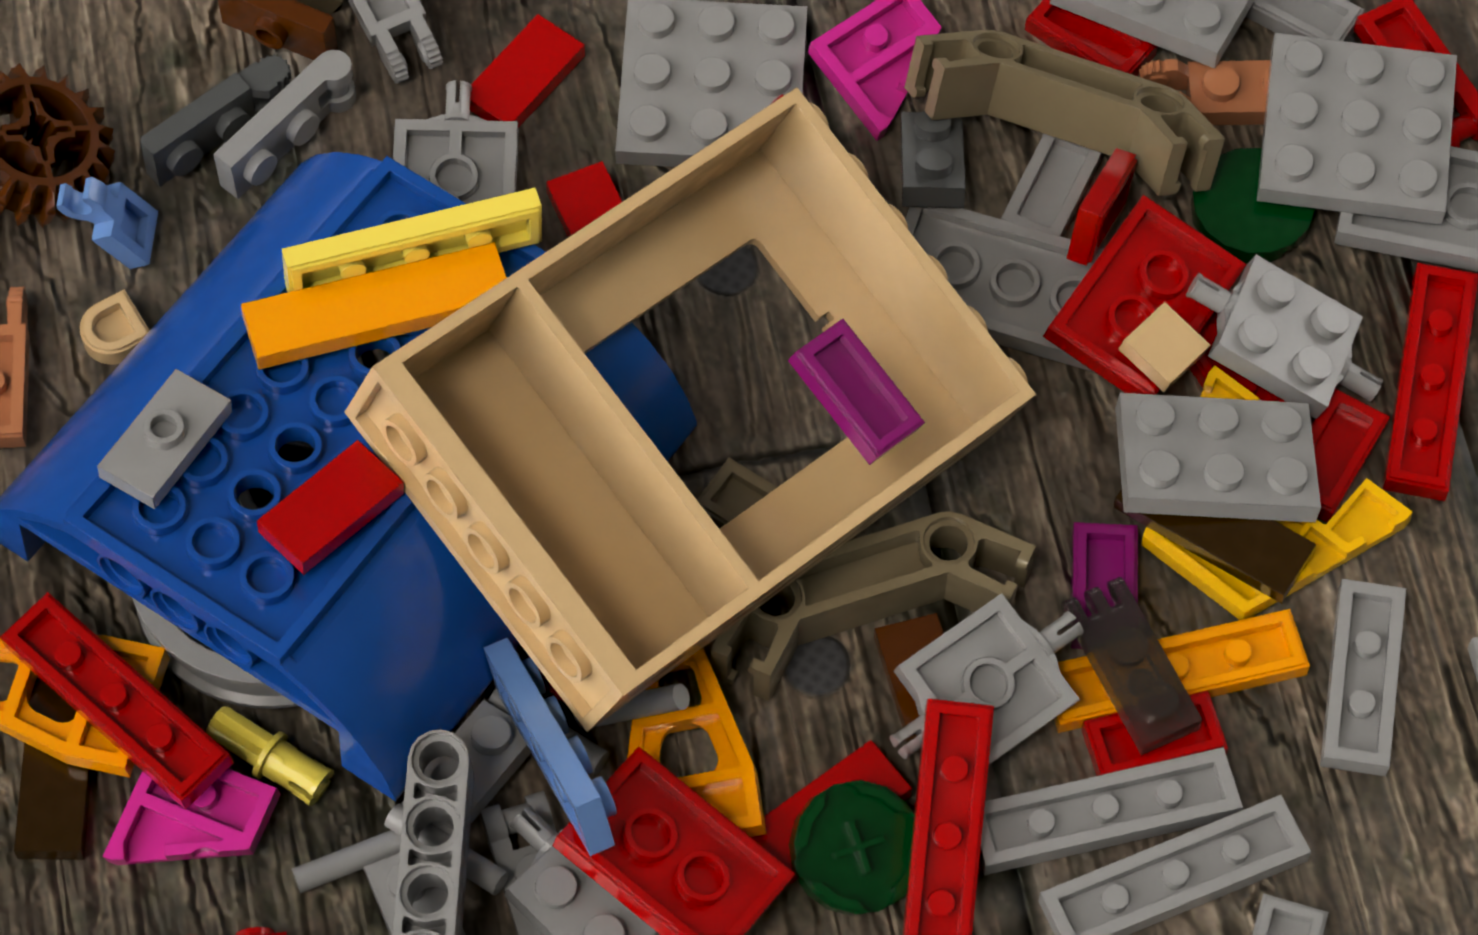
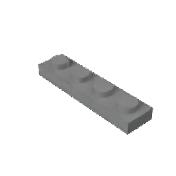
[980,747,1243,875]
[1038,795,1311,935]

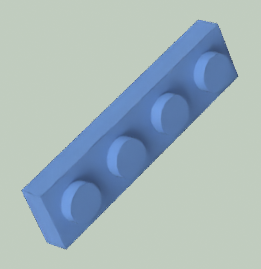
[483,637,617,856]

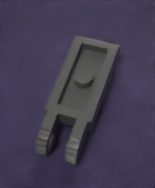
[140,54,291,187]

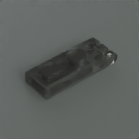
[1061,577,1203,755]

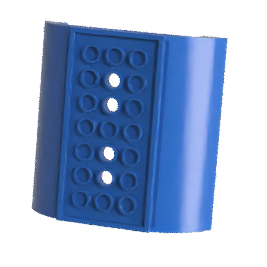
[0,152,697,802]

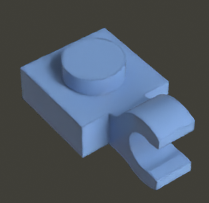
[56,177,158,269]

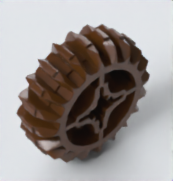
[0,63,115,228]

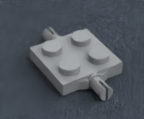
[393,80,519,204]
[1186,255,1383,419]
[889,593,1084,765]
[504,805,660,935]

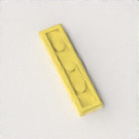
[282,188,542,292]

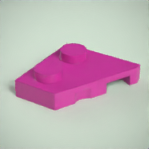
[807,0,942,141]
[102,769,281,865]

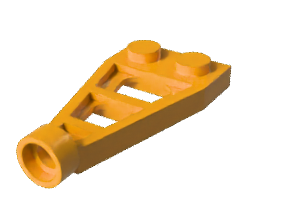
[0,635,170,778]
[627,647,766,837]

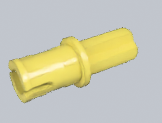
[206,706,334,806]

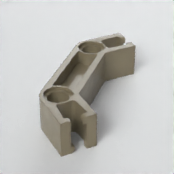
[904,30,1225,196]
[711,511,1036,702]

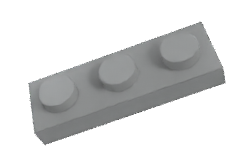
[1320,579,1406,777]

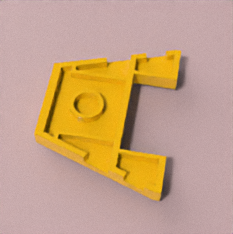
[1141,365,1413,620]

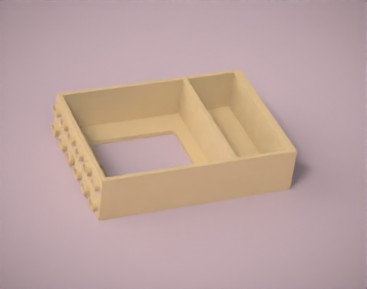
[344,87,1037,732]

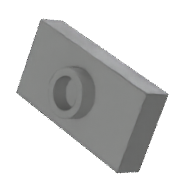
[97,369,232,509]

